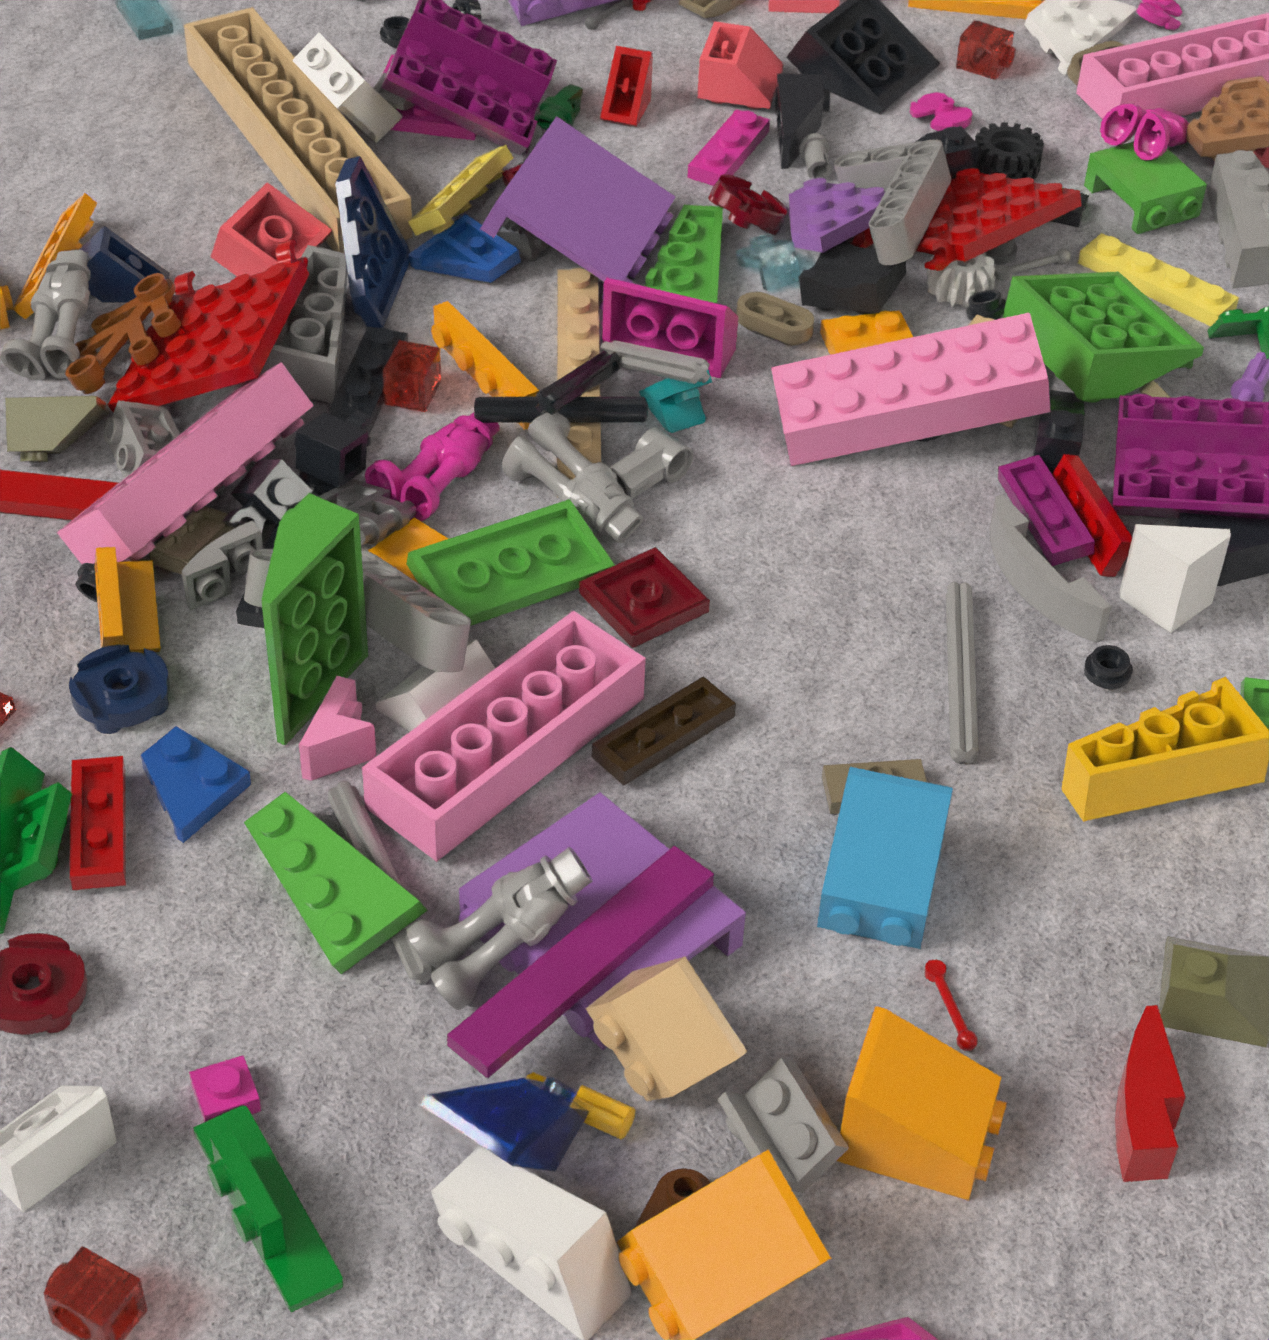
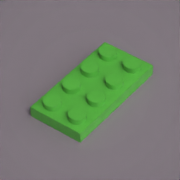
[406,499,615,626]

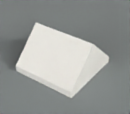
[1119,524,1231,633]
[376,639,495,732]
[0,1085,117,1213]

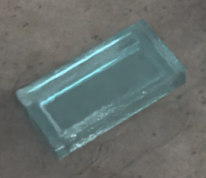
[115,0,174,40]

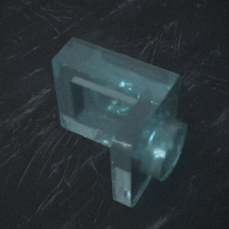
[736,235,800,291]

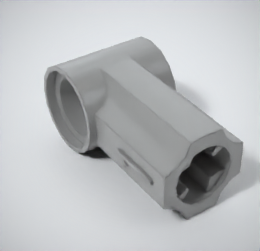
[609,427,693,499]

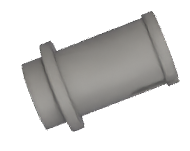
[799,133,832,179]

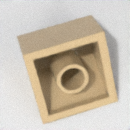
[586,957,748,1101]

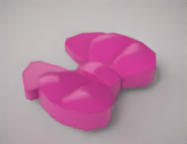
[1136,0,1182,30]
[909,92,973,131]

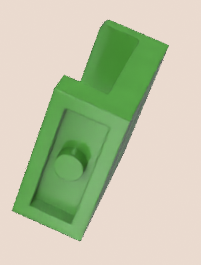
[1084,141,1207,234]

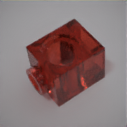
[956,20,1016,80]
[383,340,441,412]
[43,1246,148,1340]

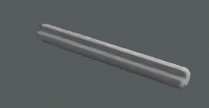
[600,340,710,384]
[946,581,979,764]
[327,781,436,984]

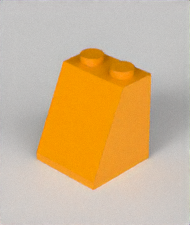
[837,1006,1007,1201]
[616,1149,831,1340]

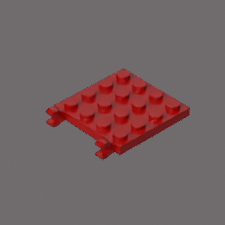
[849,168,1082,271]
[108,239,310,412]

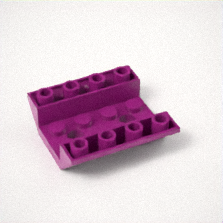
[381,0,557,155]
[1112,394,1269,519]

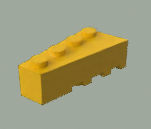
[1061,676,1269,822]

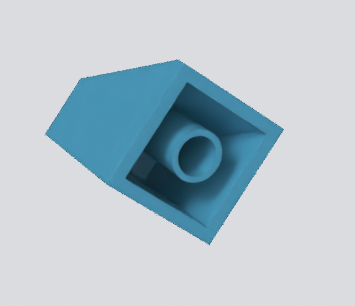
[817,767,953,949]

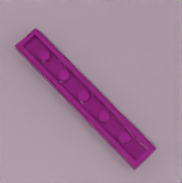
[447,846,714,1079]

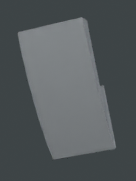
[182,521,263,610]

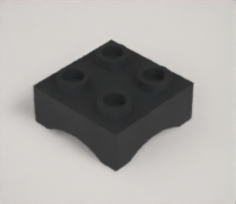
[799,241,907,314]

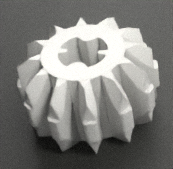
[927,253,996,308]

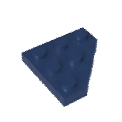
[335,156,411,328]

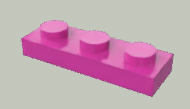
[687,109,770,186]

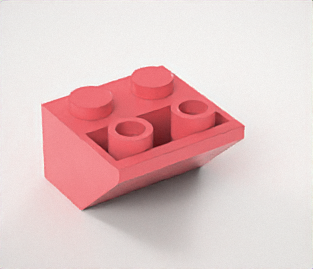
[697,21,784,109]

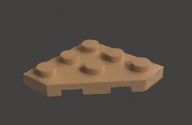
[1186,76,1269,158]

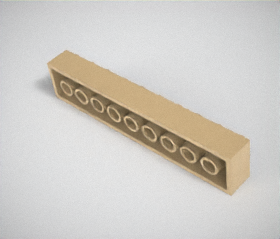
[184,7,413,253]

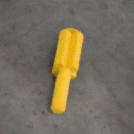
[525,1072,636,1140]

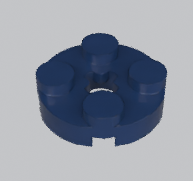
[69,644,170,734]

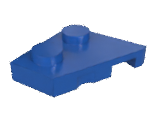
[408,214,521,283]
[141,726,251,843]

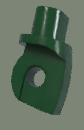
[534,84,583,130]

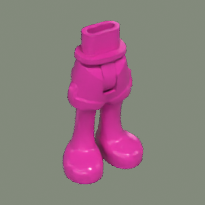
[1100,103,1189,160]
[365,412,500,521]

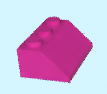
[602,277,738,379]

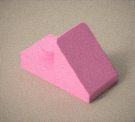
[299,676,376,781]

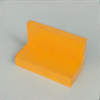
[94,547,161,653]

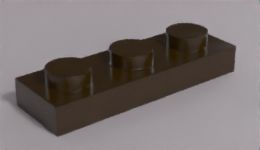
[591,676,736,786]

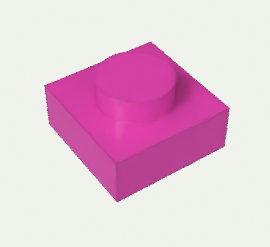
[189,1055,261,1122]

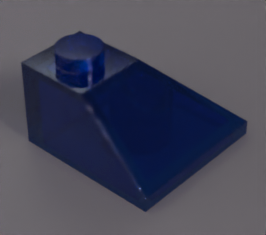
[421,1076,590,1172]

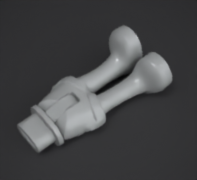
[1,250,91,380]
[502,412,644,543]
[406,847,593,1010]

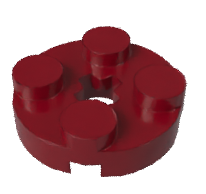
[708,174,788,235]
[0,933,88,1035]

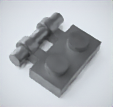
[318,479,416,545]

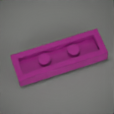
[998,455,1095,566]

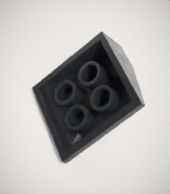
[786,0,941,114]

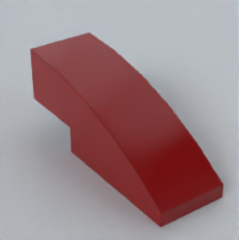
[1115,1005,1186,1182]

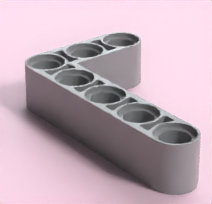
[834,140,951,265]
[244,549,471,673]

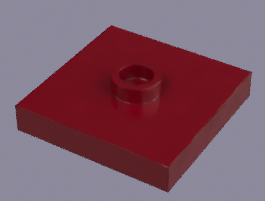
[579,547,710,649]

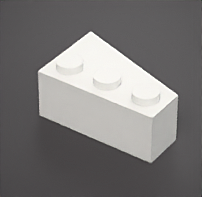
[431,1146,633,1340]

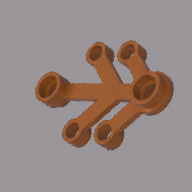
[65,273,181,394]

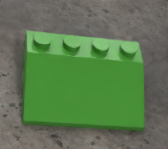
[1002,272,1204,403]
[261,493,369,746]

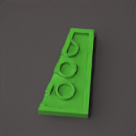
[644,204,723,304]
[244,792,428,975]

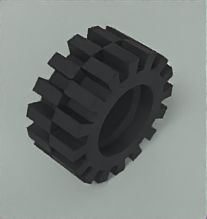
[975,122,1044,179]

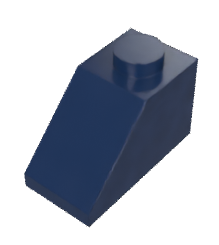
[79,226,170,303]

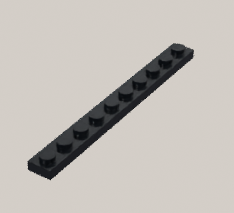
[236,327,408,629]

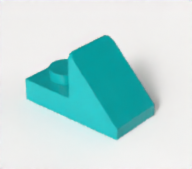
[639,369,712,433]

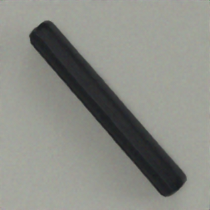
[535,351,620,415]
[474,397,648,423]

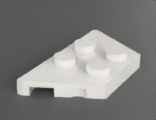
[1024,0,1137,76]

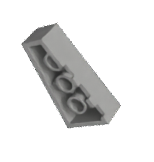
[1207,150,1269,289]
[260,245,347,404]

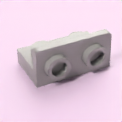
[104,400,180,478]
[718,1058,849,1193]

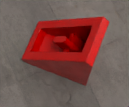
[600,45,653,127]

